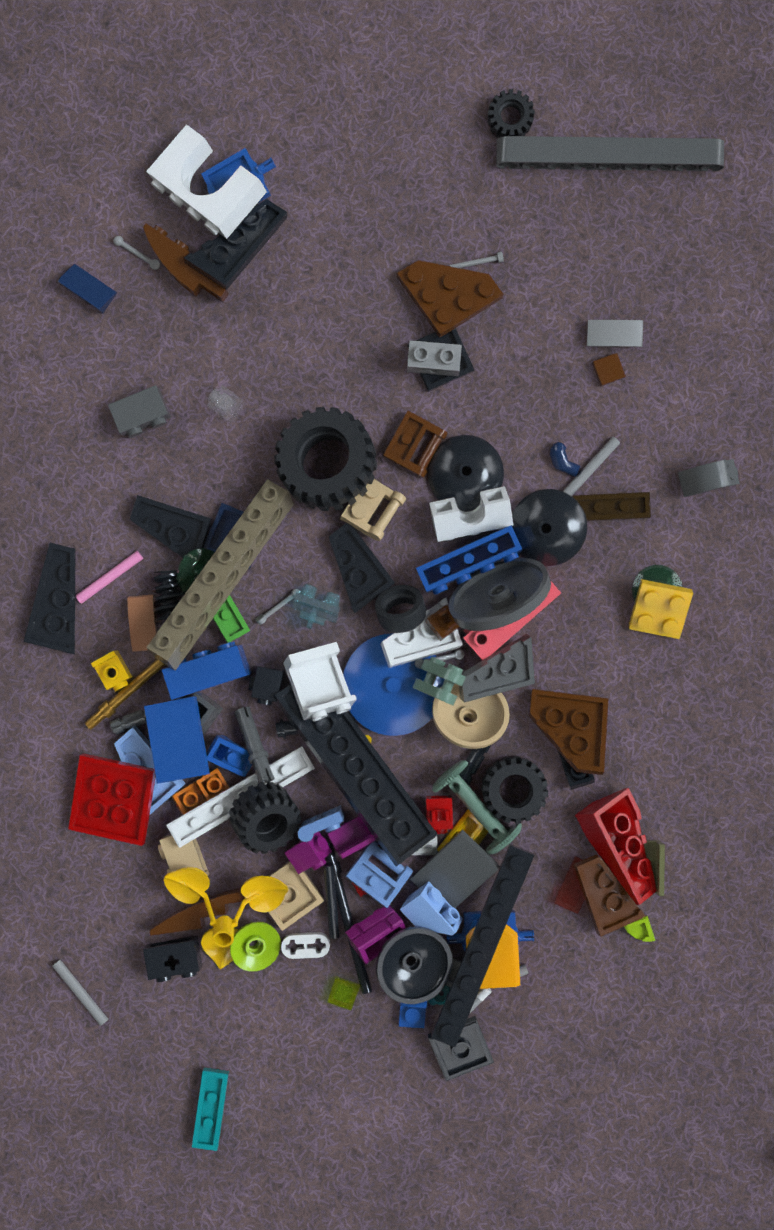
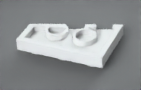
[381,598,463,668]

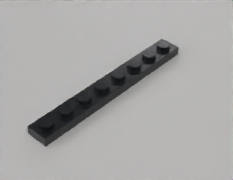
[431,844,535,1047]

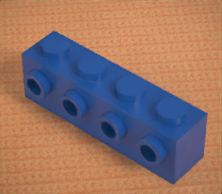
[416,525,522,595]

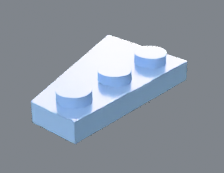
[114,726,186,814]

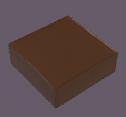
[592,353,626,387]

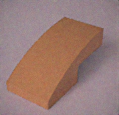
[127,595,157,652]

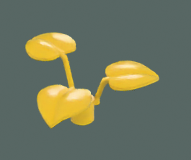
[164,867,288,969]

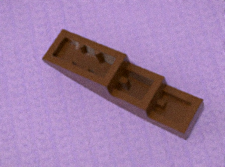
[150,888,245,936]

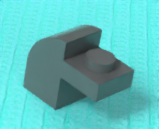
[678,459,740,497]

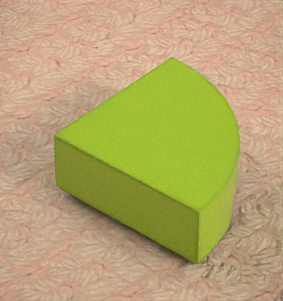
[624,915,656,942]

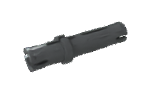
[234,707,275,783]

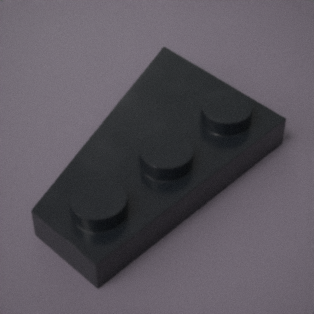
[130,495,212,568]
[329,523,395,614]

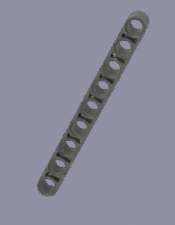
[496,136,724,171]

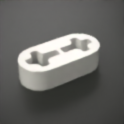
[281,932,330,959]

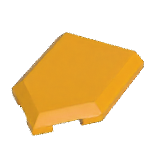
[466,924,520,989]

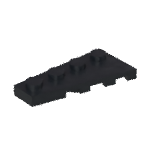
[24,542,76,654]

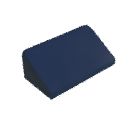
[57,264,117,314]

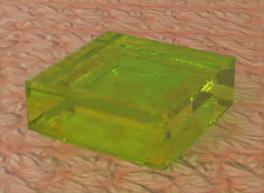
[327,976,360,1010]

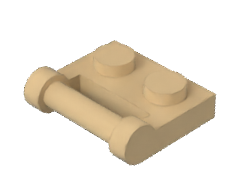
[340,479,406,541]

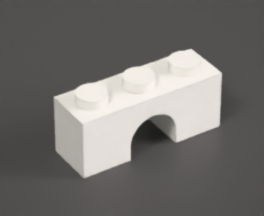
[429,486,513,542]

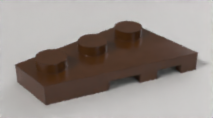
[573,854,646,937]

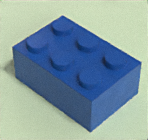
[162,642,251,700]

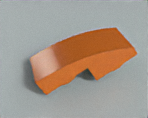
[171,768,230,815]

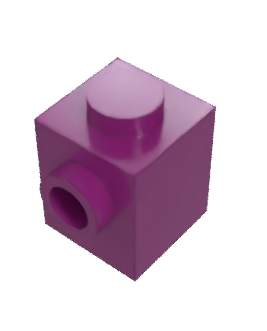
[285,832,332,875]

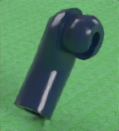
[549,442,580,477]

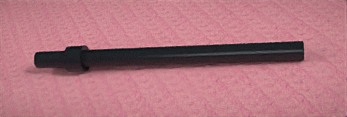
[325,843,372,994]

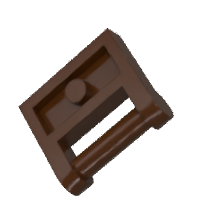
[383,411,448,478]

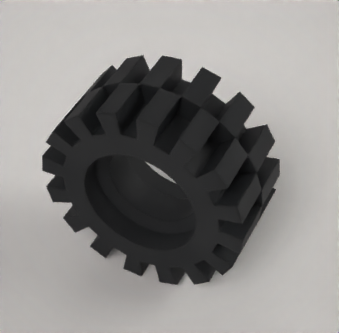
[487,89,535,138]

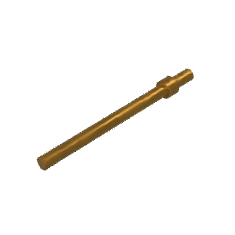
[84,628,207,730]

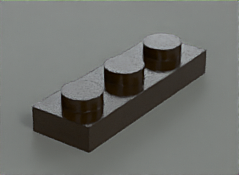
[572,492,651,521]

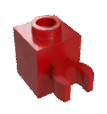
[426,795,453,834]

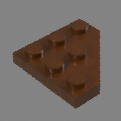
[397,260,504,338]
[529,689,609,775]

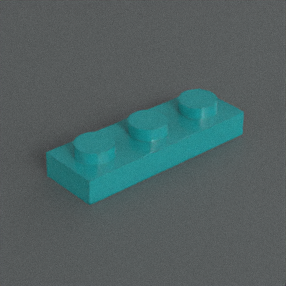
[192,1067,229,1151]

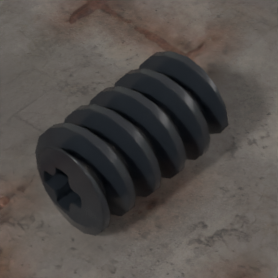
[151,570,185,624]

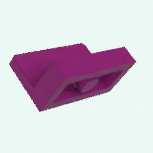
[327,816,376,859]

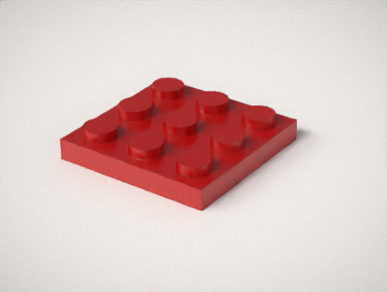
[68,753,156,846]

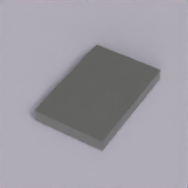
[410,830,500,908]

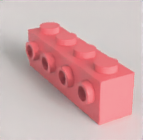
[462,582,561,660]

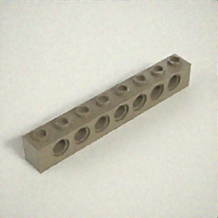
[146,480,294,671]

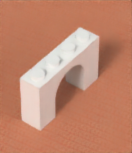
[146,124,267,239]

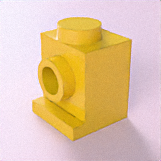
[91,650,132,692]

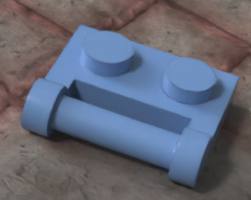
[298,805,345,842]
[345,841,413,908]

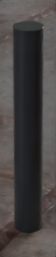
[323,863,340,939]

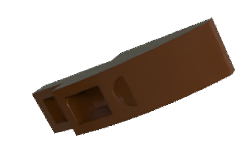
[143,223,229,302]

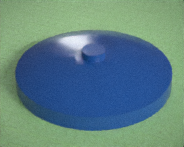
[343,633,444,736]

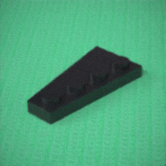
[184,199,287,290]

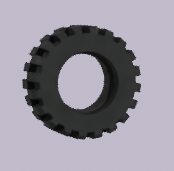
[274,407,377,511]

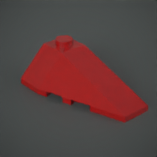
[575,788,657,905]

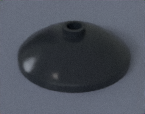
[427,435,504,512]
[512,489,587,566]
[376,927,453,1004]

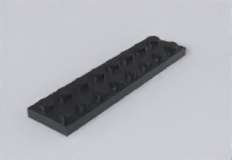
[274,684,438,866]

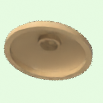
[432,684,509,749]

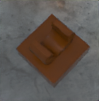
[425,604,460,641]

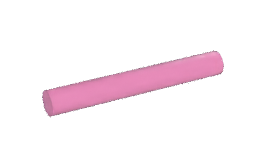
[75,551,144,604]

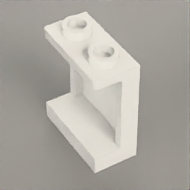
[283,642,357,721]

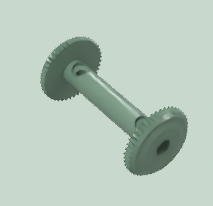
[432,760,522,855]

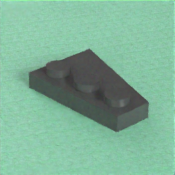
[459,634,535,703]

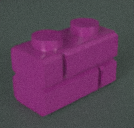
[345,905,406,964]

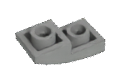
[587,320,643,347]

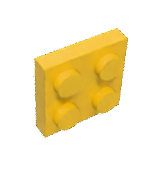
[629,579,693,639]

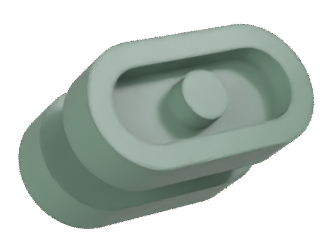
[412,656,466,706]

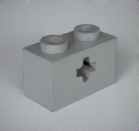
[407,341,462,376]

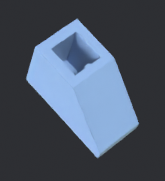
[400,881,463,935]

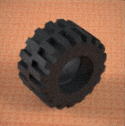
[481,756,548,824]
[229,782,301,854]

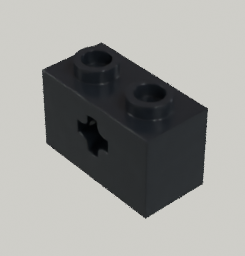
[143,936,203,982]

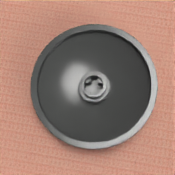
[449,558,551,631]

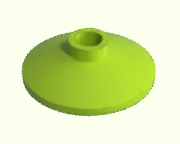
[230,922,281,971]

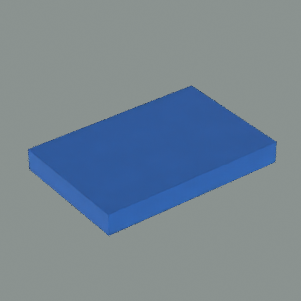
[144,696,210,784]

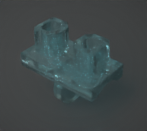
[293,584,340,629]

